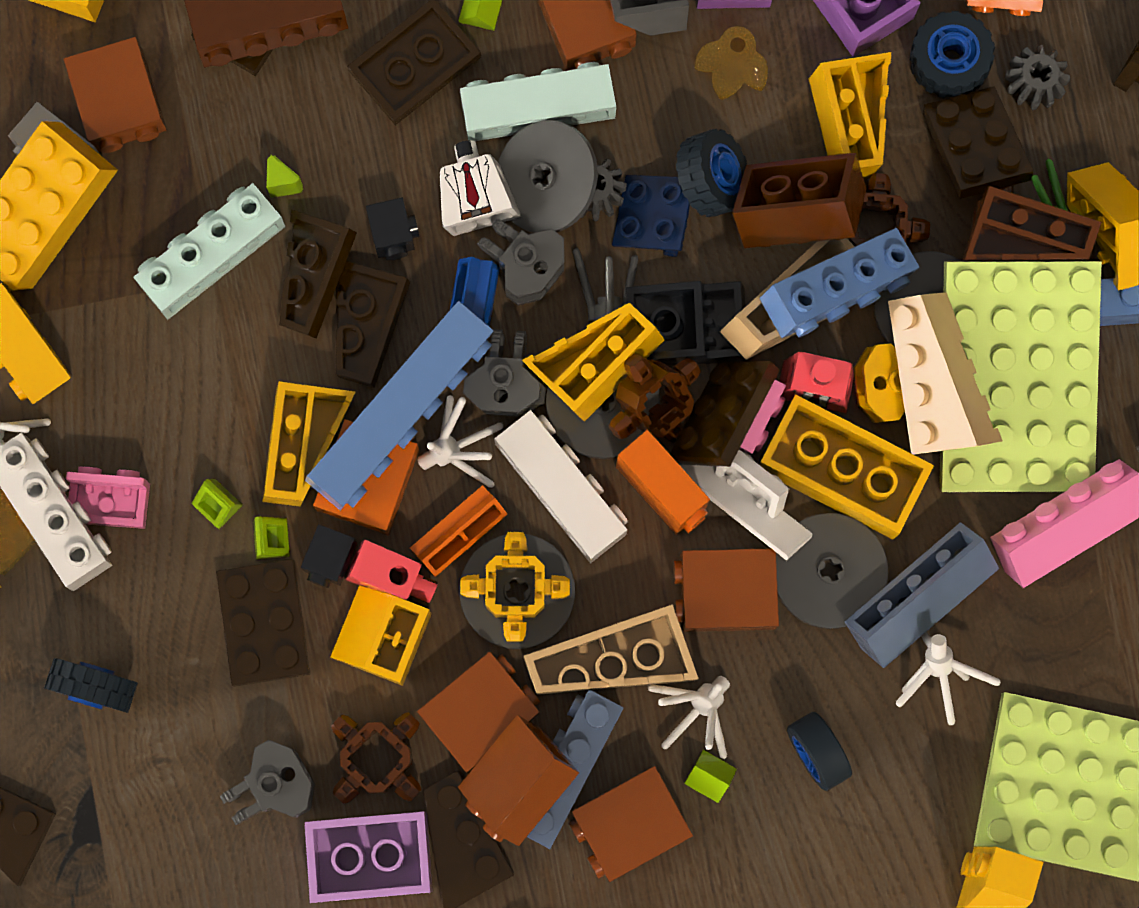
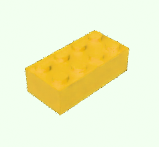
[0,121,118,291]
[759,394,934,540]

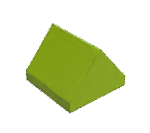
[459,0,503,31]
[266,155,303,198]
[191,479,243,529]
[253,516,290,560]
[684,750,737,803]

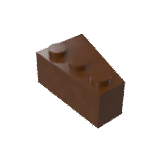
[962,186,1102,261]

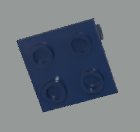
[612,175,690,257]

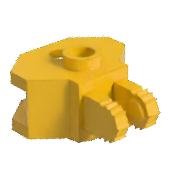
[854,343,905,423]

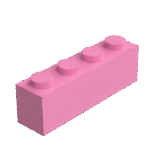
[990,459,1139,588]

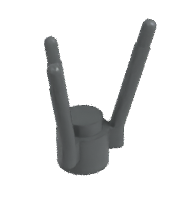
[573,248,638,321]

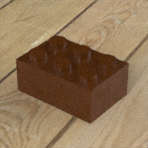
[732,153,866,248]

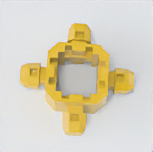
[460,532,570,642]

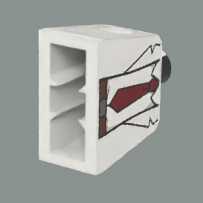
[440,140,521,236]

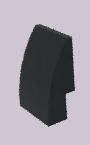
[626,281,748,364]

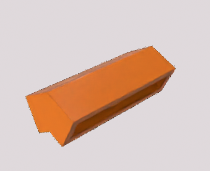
[410,485,508,577]

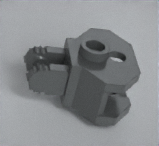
[477,219,564,306]
[463,329,546,417]
[220,740,315,825]

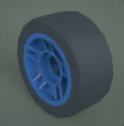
[787,712,852,791]

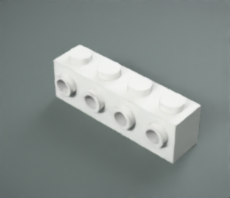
[494,410,628,563]
[0,432,113,591]

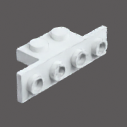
[680,450,812,560]

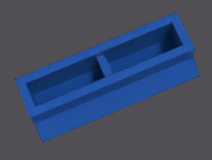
[450,257,500,358]

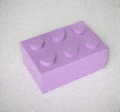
[305,812,433,903]

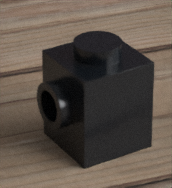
[366,197,420,260]
[301,524,358,588]

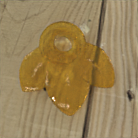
[695,26,768,100]

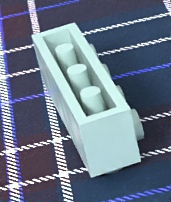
[460,62,616,141]
[133,183,285,320]

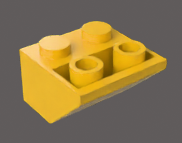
[330,585,431,686]

